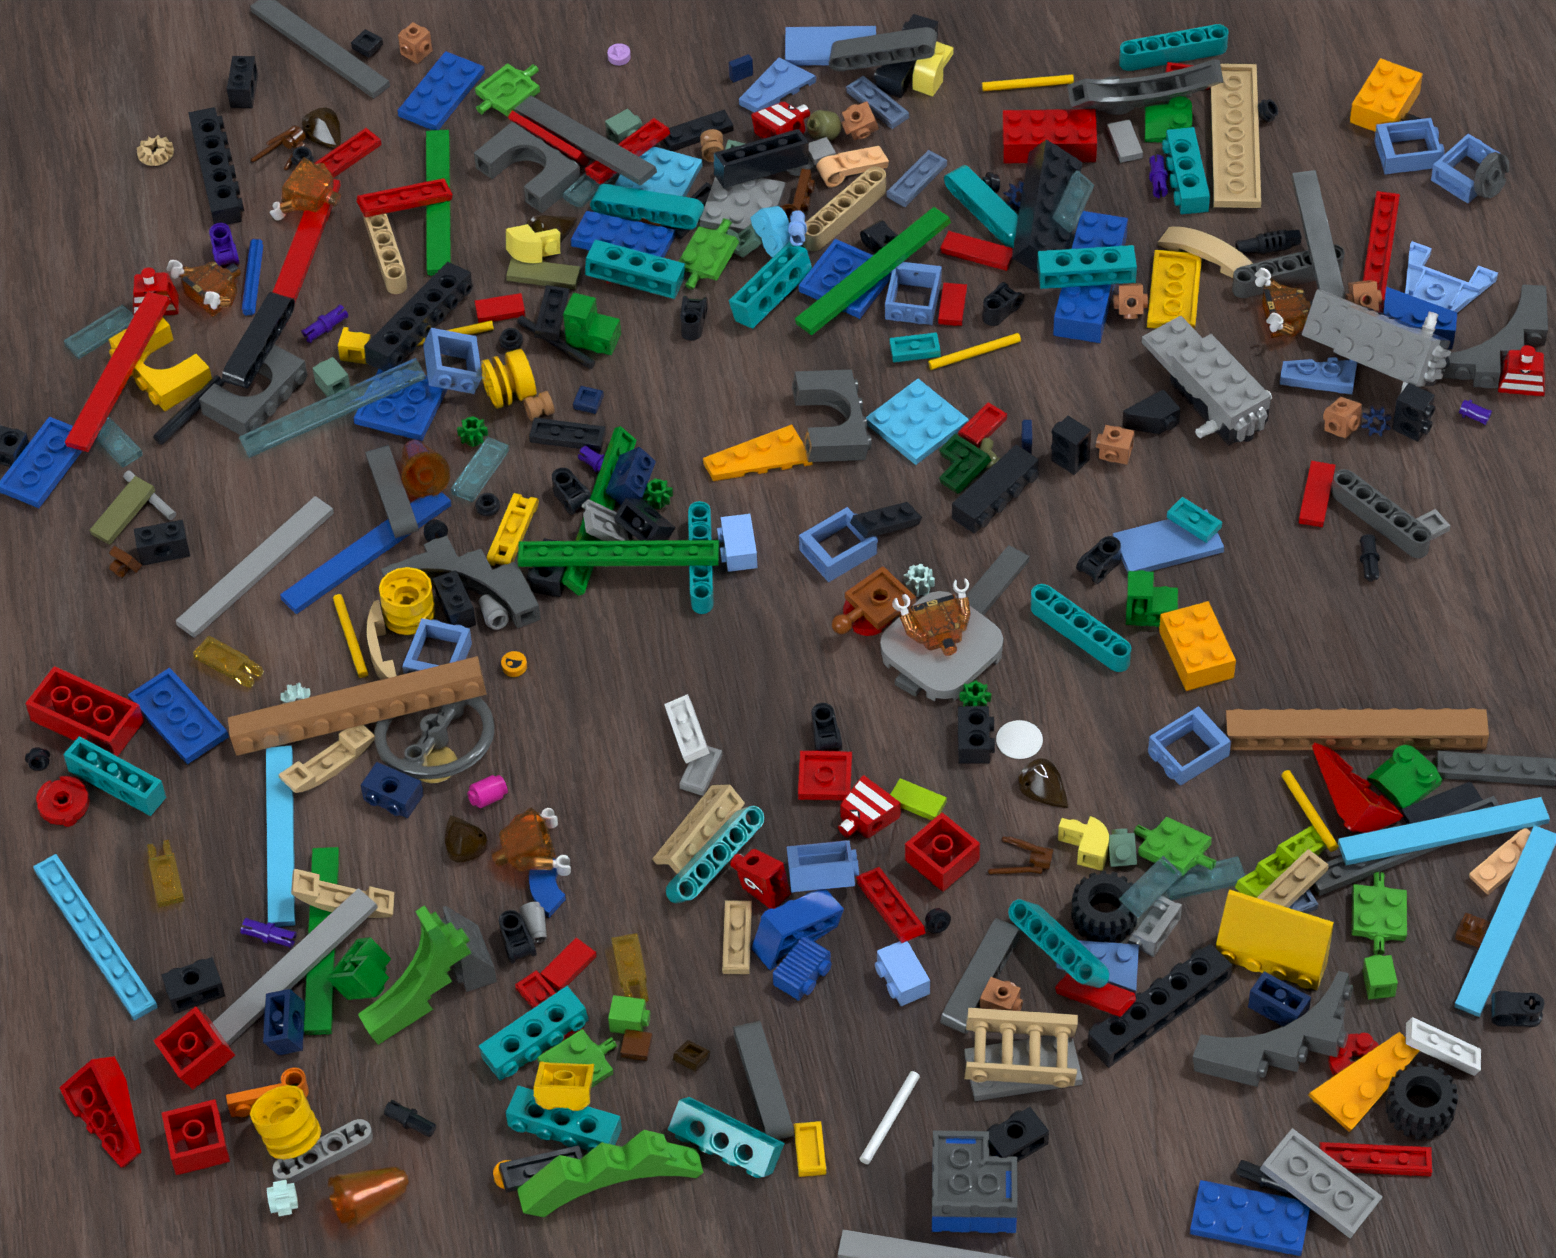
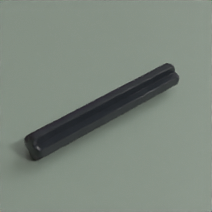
[153,375,225,445]

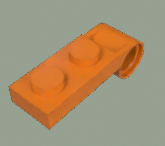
[226,1068,309,1117]

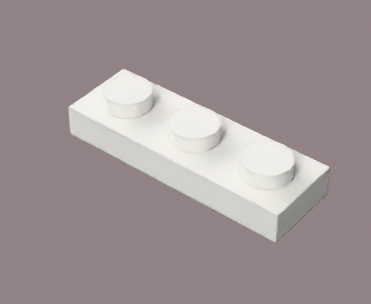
[664,694,710,763]
[1406,1017,1481,1076]

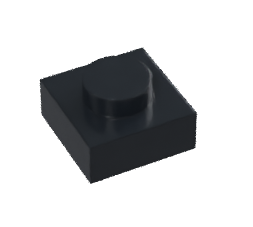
[351,29,383,58]

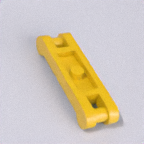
[487,493,539,566]

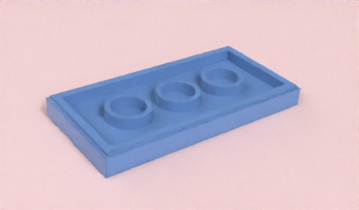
[785,26,876,66]
[1113,509,1224,573]

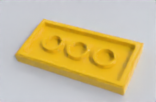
[1147,250,1202,330]

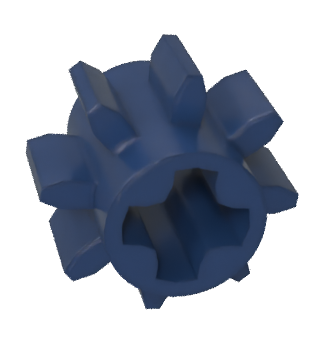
[1003,181,1024,211]
[1361,406,1392,437]

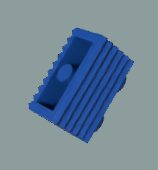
[773,936,832,1001]

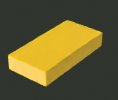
[794,1121,826,1177]

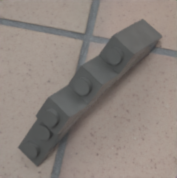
[1067,59,1224,112]
[1441,285,1548,388]
[381,536,541,629]
[1193,971,1353,1087]

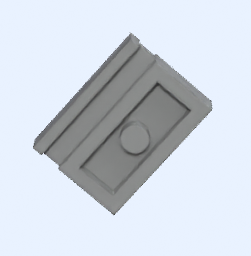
[582,499,629,541]

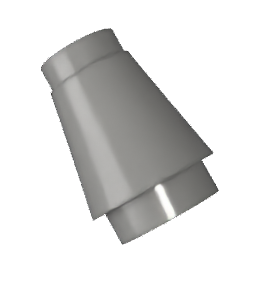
[478,594,509,630]
[520,902,547,943]

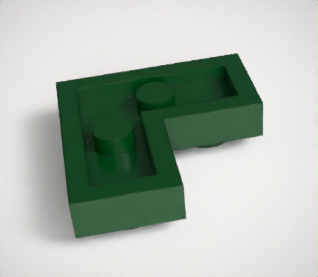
[939,434,992,494]

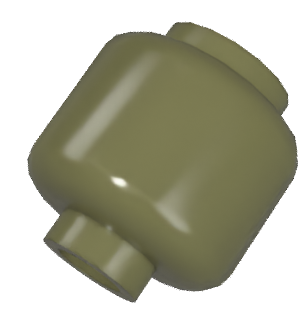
[807,110,842,141]

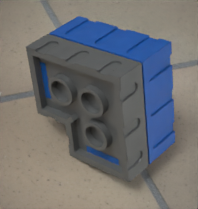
[932,1130,1017,1233]

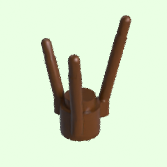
[251,125,306,170]
[988,836,1053,874]

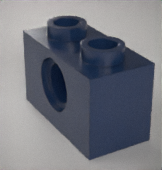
[605,447,656,505]
[361,762,424,819]
[1248,971,1311,1027]
[263,989,305,1055]

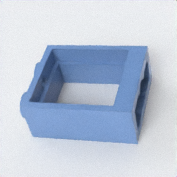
[1374,118,1444,174]
[1431,134,1501,203]
[885,262,942,325]
[423,328,482,394]
[799,507,878,582]
[402,618,472,674]
[1148,706,1231,786]
[787,840,859,892]

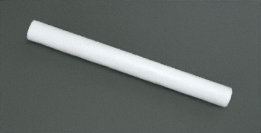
[860,1071,920,1164]

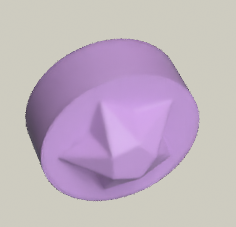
[607,44,631,66]

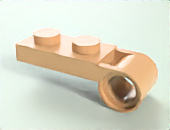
[816,146,889,187]
[1469,828,1531,895]

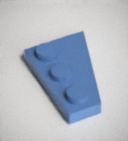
[739,58,816,112]
[1280,357,1357,394]
[1057,940,1139,994]

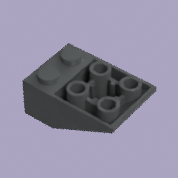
[441,906,497,992]

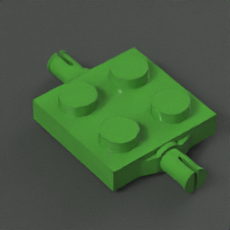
[475,63,540,117]
[678,218,739,290]
[1134,817,1216,876]
[1352,872,1407,955]
[538,1029,617,1088]

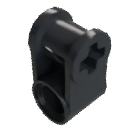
[860,220,898,254]
[982,282,1025,326]
[680,296,708,341]
[552,467,591,515]
[1076,536,1121,584]
[811,703,843,751]
[498,910,537,964]
[1491,991,1545,1027]

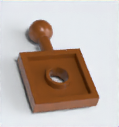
[832,566,916,635]

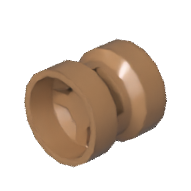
[700,129,724,162]
[523,391,555,421]

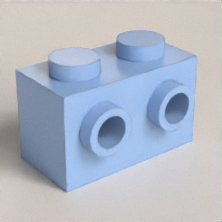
[717,514,758,572]
[875,941,930,1006]

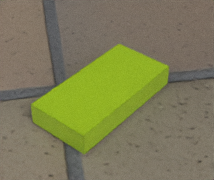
[890,778,947,821]

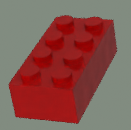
[1002,109,1097,163]
[25,666,144,757]

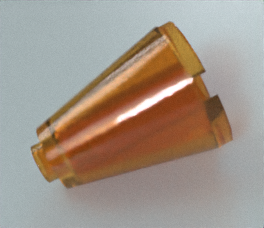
[401,440,450,498]
[328,1166,409,1229]

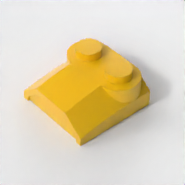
[534,1061,594,1111]

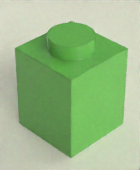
[1362,955,1398,1000]
[608,995,650,1034]

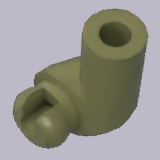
[980,438,1000,468]

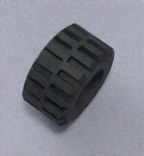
[1071,871,1139,943]
[1385,1063,1458,1140]

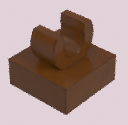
[109,545,142,578]
[1455,913,1491,948]

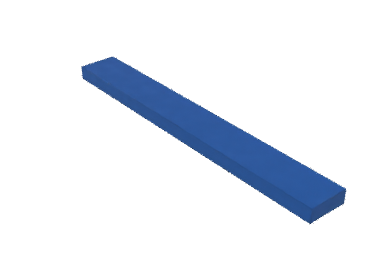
[280,486,452,614]

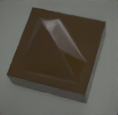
[672,1040,711,1072]

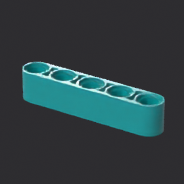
[1119,24,1229,71]
[944,165,1018,248]
[590,184,704,229]
[688,501,714,614]
[1030,584,1131,672]
[666,806,764,904]
[1008,899,1109,988]

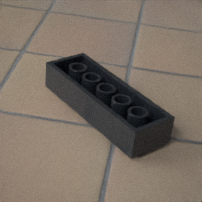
[1012,139,1082,274]

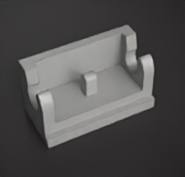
[1128,896,1182,957]

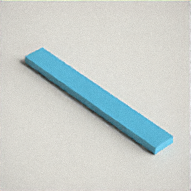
[266,746,296,927]
[1338,797,1550,865]
[1454,825,1556,1017]
[33,854,158,1021]

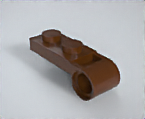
[781,169,815,223]

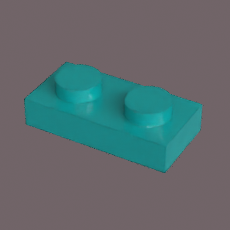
[889,332,941,362]
[1167,497,1222,543]

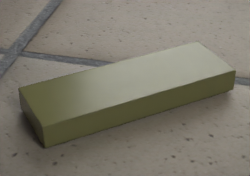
[506,258,581,290]
[89,476,156,545]

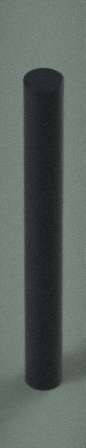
[517,315,595,369]

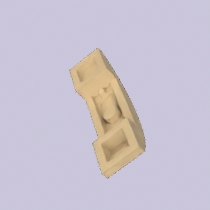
[1158,227,1253,278]
[367,600,396,680]
[279,725,375,793]
[291,869,394,918]

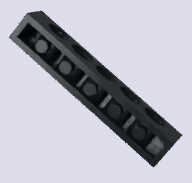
[188,107,244,225]
[364,261,473,374]
[1087,943,1232,1068]

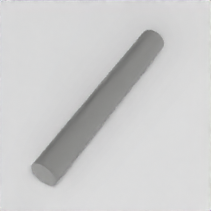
[123,470,176,520]

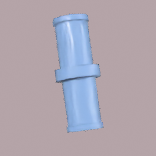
[788,211,807,246]

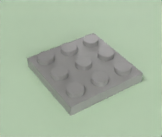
[700,177,786,238]

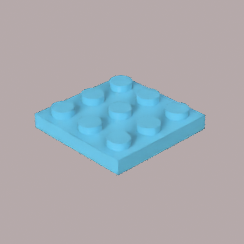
[615,146,702,197]
[866,379,969,465]

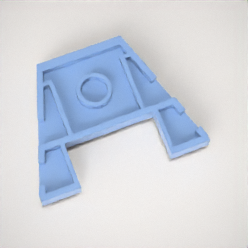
[1405,241,1498,313]

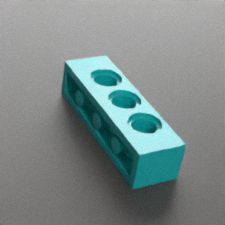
[1162,127,1210,215]
[585,239,685,299]
[728,242,812,329]
[1037,245,1137,289]
[63,736,166,816]
[478,986,589,1081]
[506,1086,622,1152]
[667,1097,785,1178]

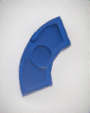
[529,851,566,918]

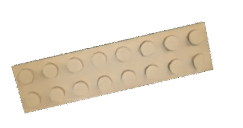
[1211,64,1261,208]

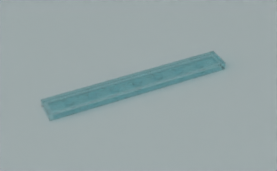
[239,358,426,458]

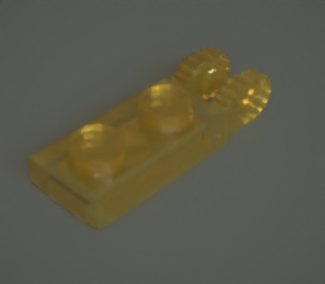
[193,636,264,688]
[147,840,185,907]
[611,933,649,1002]

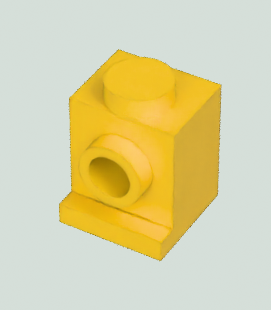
[338,327,371,364]

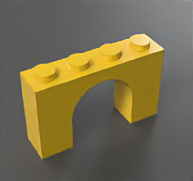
[109,317,212,411]

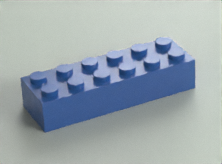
[1053,211,1128,343]

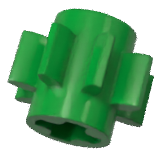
[457,416,488,447]
[642,478,673,509]
[959,680,991,706]

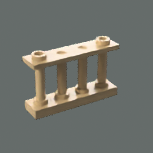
[964,1008,1078,1088]

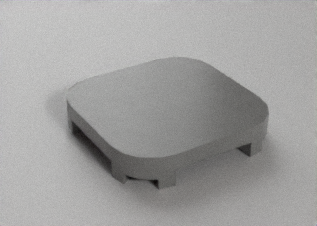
[880,591,1003,701]

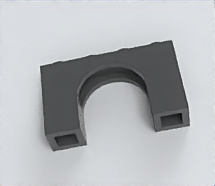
[474,122,581,213]
[199,344,308,439]
[791,369,872,462]

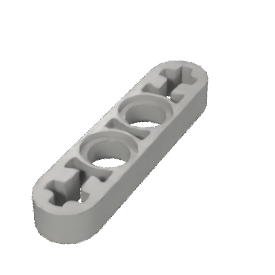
[272,1119,373,1184]

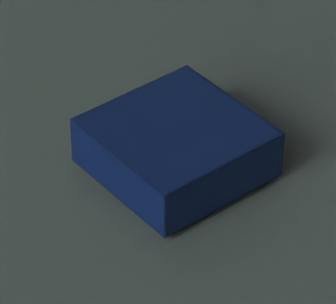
[729,54,753,83]
[573,386,604,414]
[1021,420,1032,454]

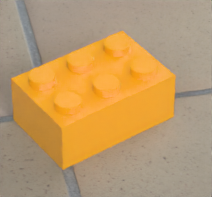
[1350,58,1423,132]
[1159,601,1236,691]

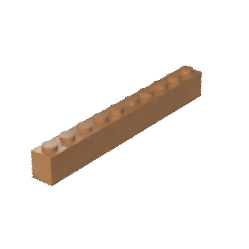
[228,656,487,756]
[1224,708,1489,750]

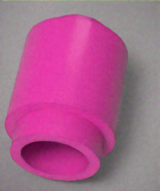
[467,775,508,809]

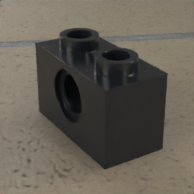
[614,498,676,541]
[134,519,190,566]
[161,957,225,1014]
[987,1107,1049,1162]

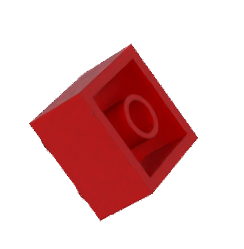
[905,812,980,892]
[153,1006,236,1090]
[161,1099,230,1175]

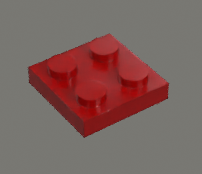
[798,751,852,801]

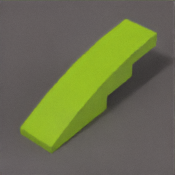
[1235,825,1327,898]

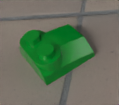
[1145,96,1192,142]
[1367,745,1442,809]

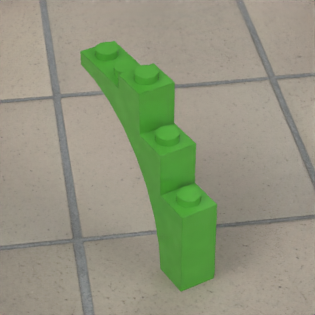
[358,905,471,1045]
[517,1130,704,1217]

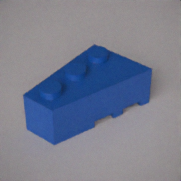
[1383,287,1457,349]
[751,889,844,971]

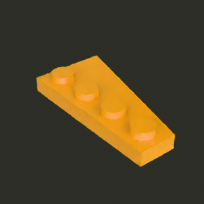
[703,424,813,481]
[1308,1032,1419,1132]

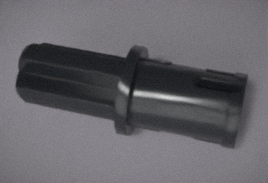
[1359,534,1380,582]
[384,1100,436,1137]
[1236,1160,1289,1195]

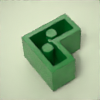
[563,292,621,355]
[1126,570,1178,627]
[327,937,391,1000]

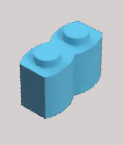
[750,206,791,257]

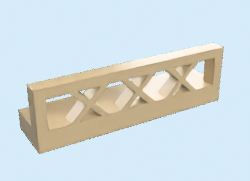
[652,785,745,874]

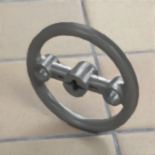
[374,696,494,779]

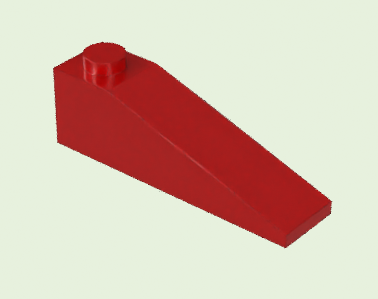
[1312,743,1403,833]
[59,1056,141,1168]

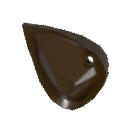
[302,107,341,149]
[526,215,577,243]
[1018,758,1068,808]
[445,815,488,863]

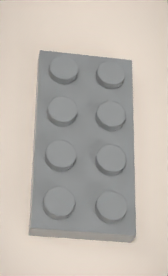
[964,1036,1083,1101]
[1260,1128,1383,1239]

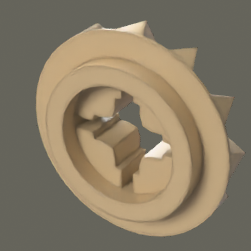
[137,135,174,166]

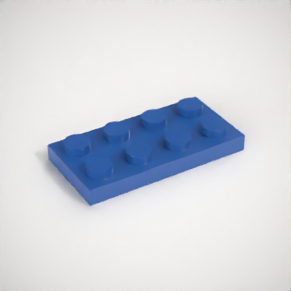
[397,51,485,130]
[571,211,675,258]
[0,417,82,508]
[128,668,229,764]
[1190,1180,1310,1256]

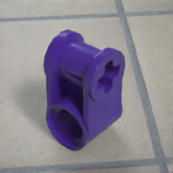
[209,223,240,269]

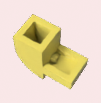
[912,42,953,96]
[506,224,560,263]
[1058,816,1109,871]

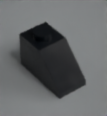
[1122,389,1180,434]

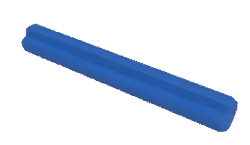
[242,239,263,316]

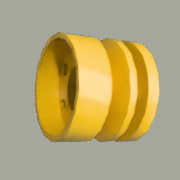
[481,348,537,409]
[379,567,435,635]
[250,1085,322,1160]

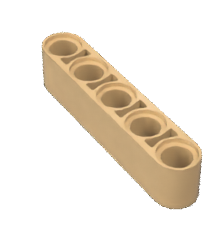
[803,167,886,251]
[363,214,407,294]

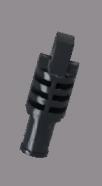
[1235,229,1302,254]

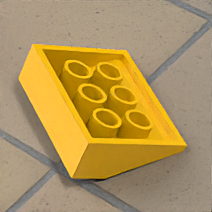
[1216,889,1334,990]

